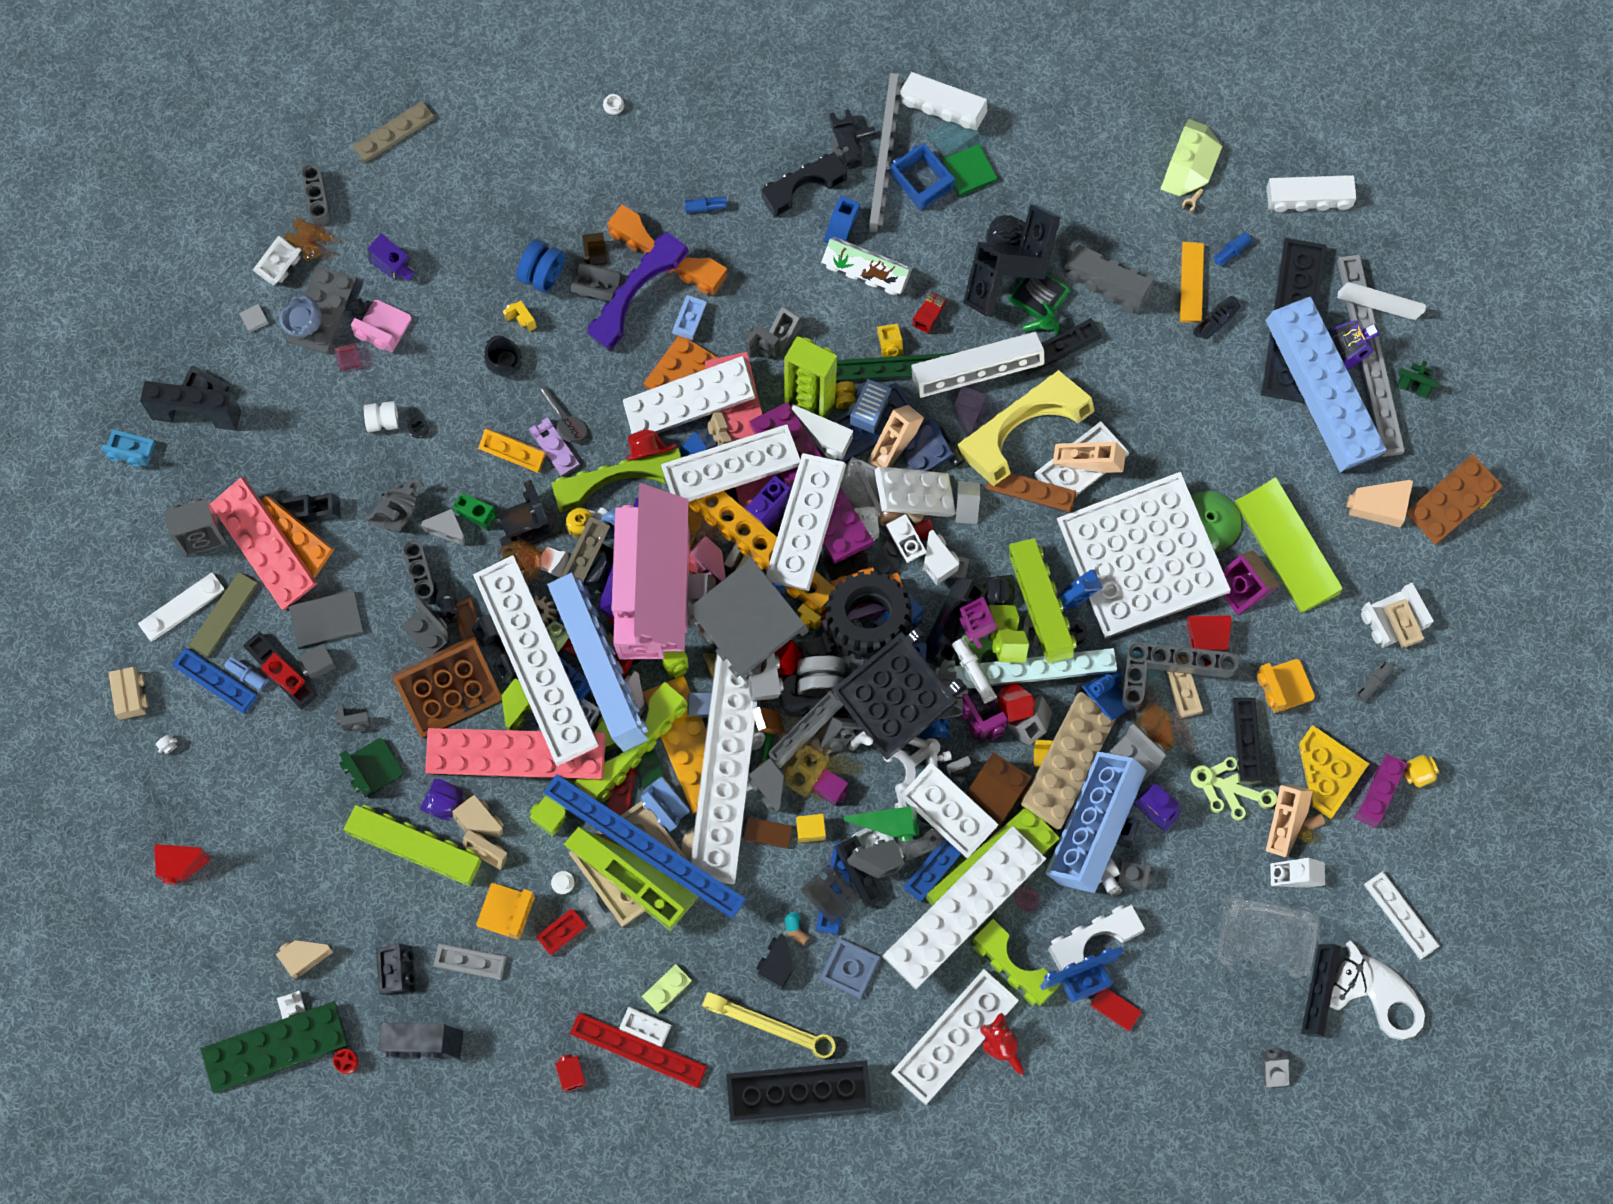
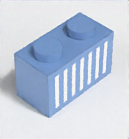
[848,379,892,434]

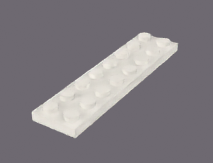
[883,826,1046,990]

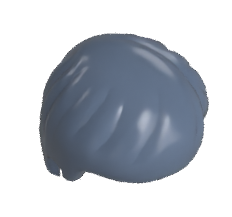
[279,295,322,337]

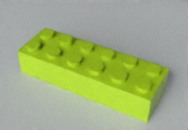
[784,336,837,419]
[926,808,1060,906]

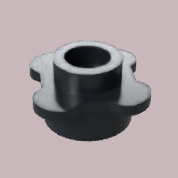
[345,298,370,315]

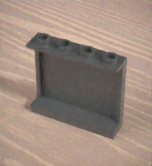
[688,558,809,681]

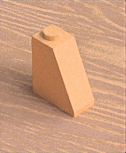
[1346,480,1413,527]

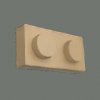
[1384,599,1424,648]
[462,830,507,870]

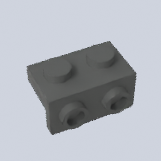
[571,262,621,302]

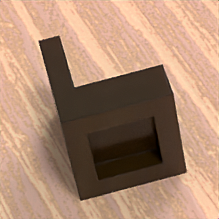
[582,232,607,265]

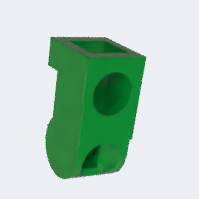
[451,494,498,531]

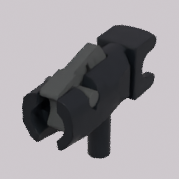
[829,109,875,170]

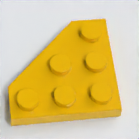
[1298,725,1369,819]

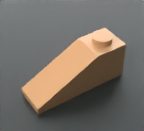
[868,405,924,468]
[1053,442,1126,473]
[1266,785,1313,857]

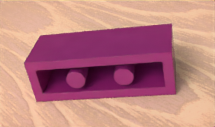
[1354,754,1408,828]

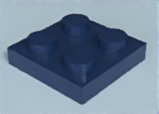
[902,418,955,472]

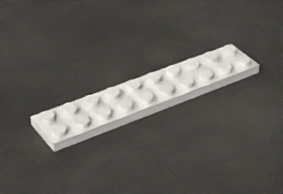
[473,555,599,766]
[690,654,762,884]

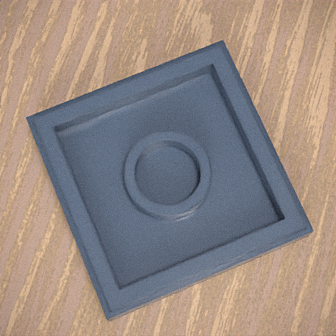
[819,938,881,999]

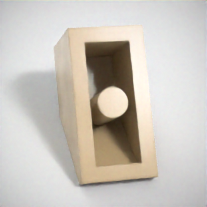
[276,940,333,980]

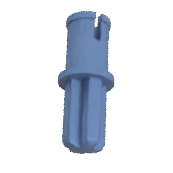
[225,657,268,691]

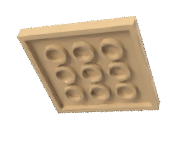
[569,801,687,927]

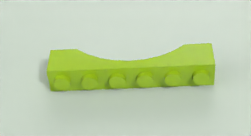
[551,448,681,513]
[574,682,688,803]
[530,716,620,837]

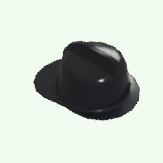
[980,574,1015,607]

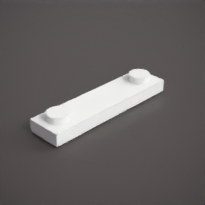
[138,573,226,642]

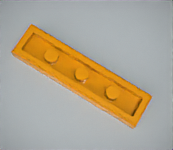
[1179,242,1204,323]

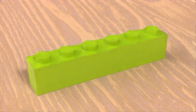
[1009,538,1076,664]
[343,805,482,887]

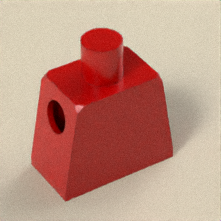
[1186,615,1232,667]

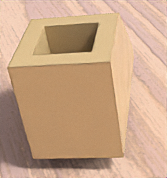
[452,795,504,837]

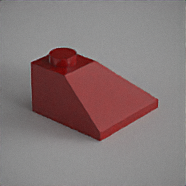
[154,844,210,885]

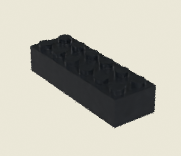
[726,1060,872,1125]

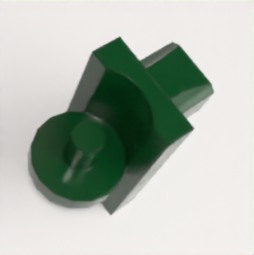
[1397,360,1439,399]

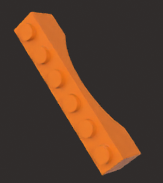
[607,204,728,296]

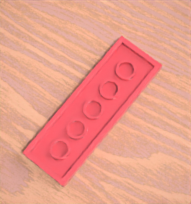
[210,477,318,610]

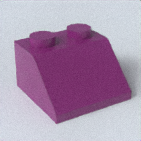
[1222,550,1280,615]

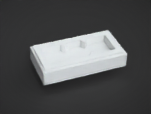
[619,1007,672,1047]

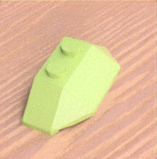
[1160,119,1222,197]

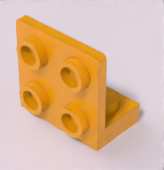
[476,883,535,941]

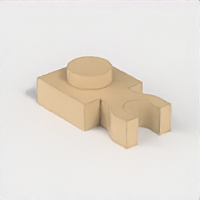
[708,411,732,446]

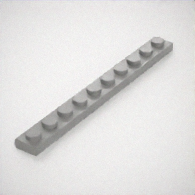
[1337,255,1405,457]

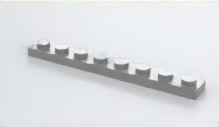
[869,73,902,233]

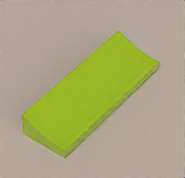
[1235,477,1343,613]

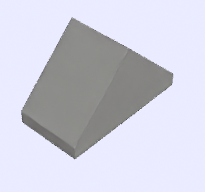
[769,306,801,353]
[955,481,980,524]
[421,509,466,546]

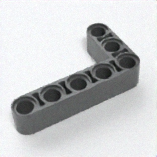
[1122,642,1239,711]

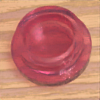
[1016,888,1039,912]

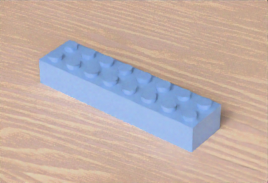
[1265,297,1386,473]
[547,573,648,752]

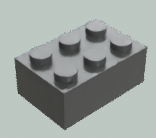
[163,499,227,557]

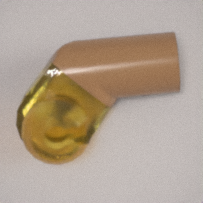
[1298,814,1325,843]

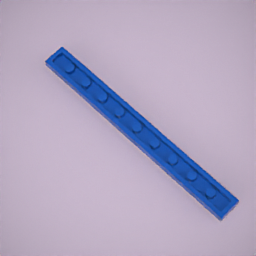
[543,774,746,919]

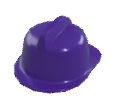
[420,778,464,821]

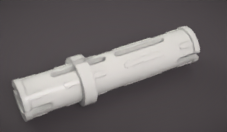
[952,638,997,704]

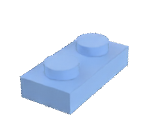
[672,295,707,340]

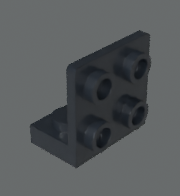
[497,480,549,538]

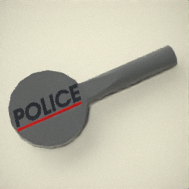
[539,387,587,443]

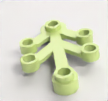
[1191,757,1277,820]

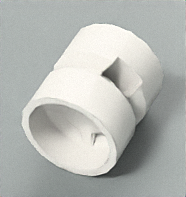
[364,401,399,432]

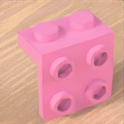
[351,300,411,353]

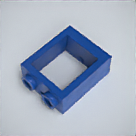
[890,143,955,211]

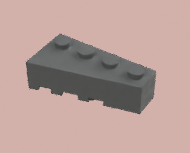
[1064,245,1155,314]

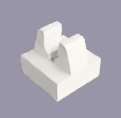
[277,991,306,1019]

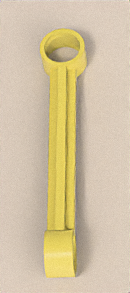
[702,993,836,1059]

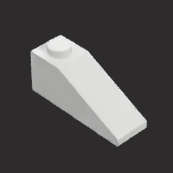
[792,405,853,461]

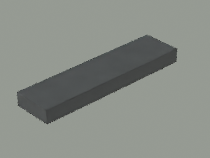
[768,690,843,768]

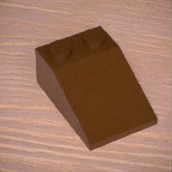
[966,752,1031,837]

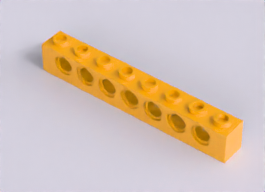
[688,491,836,615]

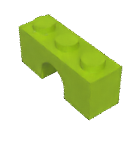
[988,605,1029,663]

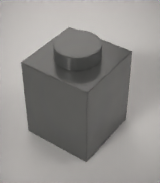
[299,644,336,680]

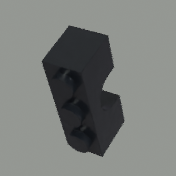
[472,614,518,684]

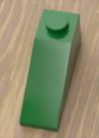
[844,806,919,842]

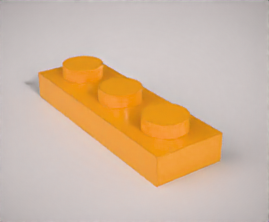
[478,428,547,473]

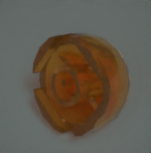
[499,540,542,583]

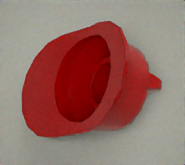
[626,429,677,460]

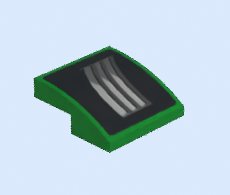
[1008,274,1070,320]

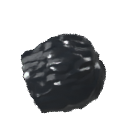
[986,215,1025,245]
[484,335,522,377]

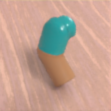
[785,911,810,946]

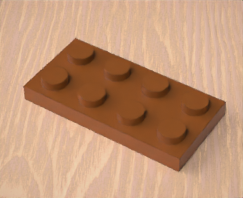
[1406,454,1503,545]

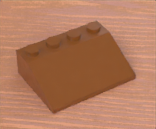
[391,636,502,738]

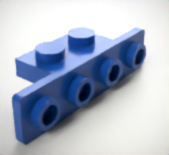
[1040,946,1124,1003]

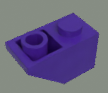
[745,475,791,530]

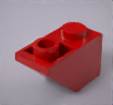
[998,683,1035,722]

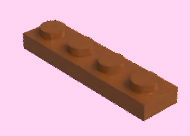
[986,473,1077,513]

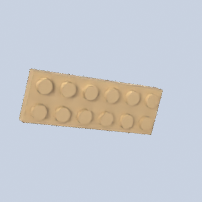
[1021,692,1116,829]

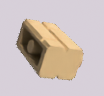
[109,667,149,720]

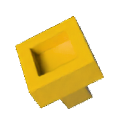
[797,604,821,630]

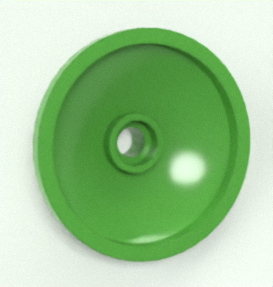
[1191,491,1241,553]

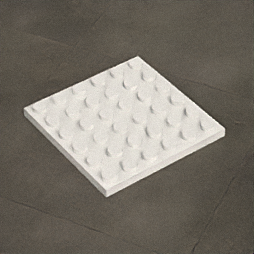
[1057,472,1230,639]

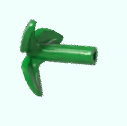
[1023,301,1059,336]

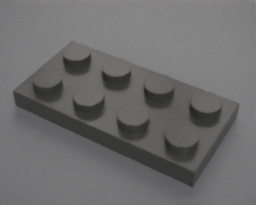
[286,266,357,355]

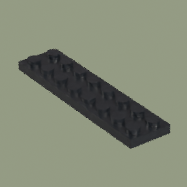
[1261,237,1327,403]

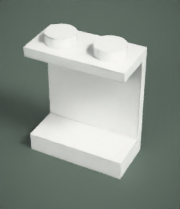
[1361,583,1433,648]

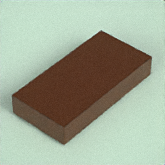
[744,817,793,849]

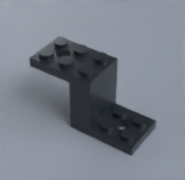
[963,204,1061,317]

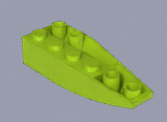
[564,827,698,931]

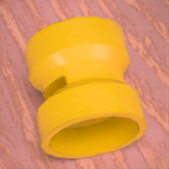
[835,381,857,409]

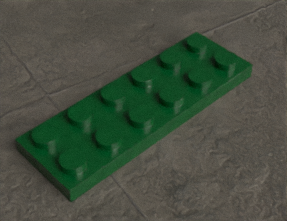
[200,1001,349,1094]

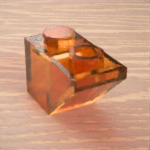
[1134,701,1176,752]

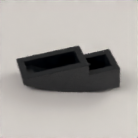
[277,493,341,523]

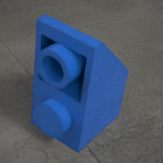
[824,195,860,243]

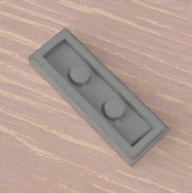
[433,943,507,980]

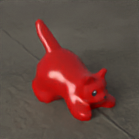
[980,1013,1024,1075]

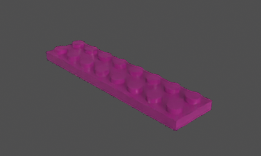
[749,402,874,564]

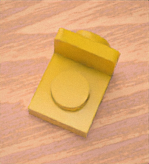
[503,300,537,332]
[877,324,903,357]

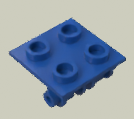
[1082,671,1131,721]

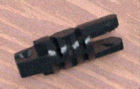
[1193,296,1240,339]

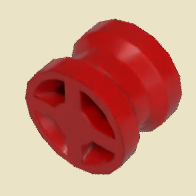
[333,1049,359,1074]

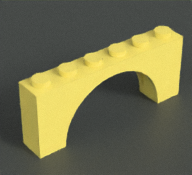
[958,370,1095,486]

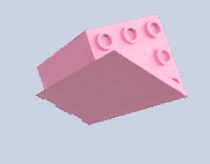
[612,482,690,659]

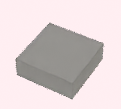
[239,304,269,333]
[946,756,971,777]

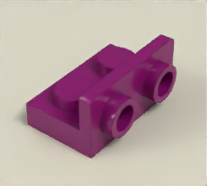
[960,597,998,649]

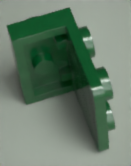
[339,738,403,798]

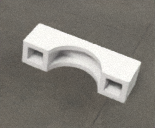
[1048,905,1145,971]

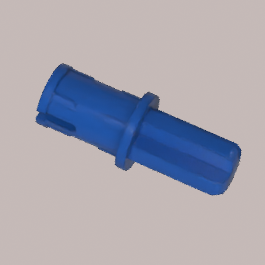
[685,196,727,214]
[1214,232,1252,266]

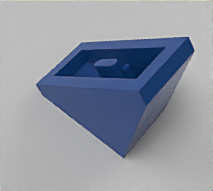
[679,429,718,457]

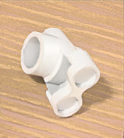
[1099,858,1122,897]

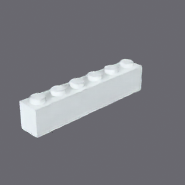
[911,332,1044,398]

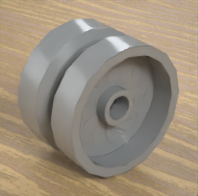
[797,656,846,697]

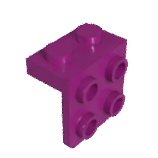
[960,693,1007,743]

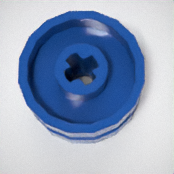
[516,238,566,294]

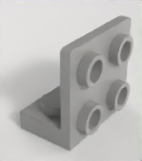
[1109,724,1166,784]

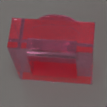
[335,344,361,371]

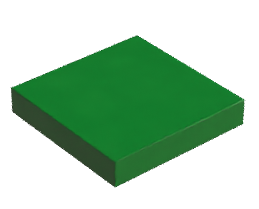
[941,144,997,197]

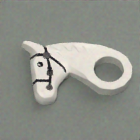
[1330,941,1425,1040]

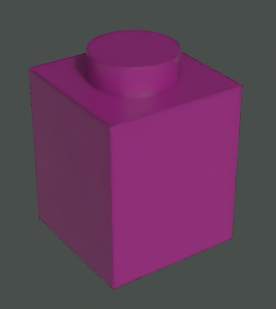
[813,769,849,806]

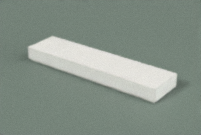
[1337,282,1426,320]
[1364,871,1439,960]

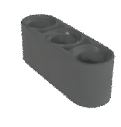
[301,163,331,226]
[403,540,436,604]

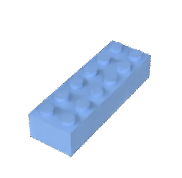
[1045,752,1147,893]

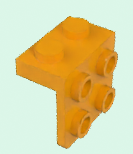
[1257,659,1315,713]

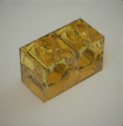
[783,744,833,798]

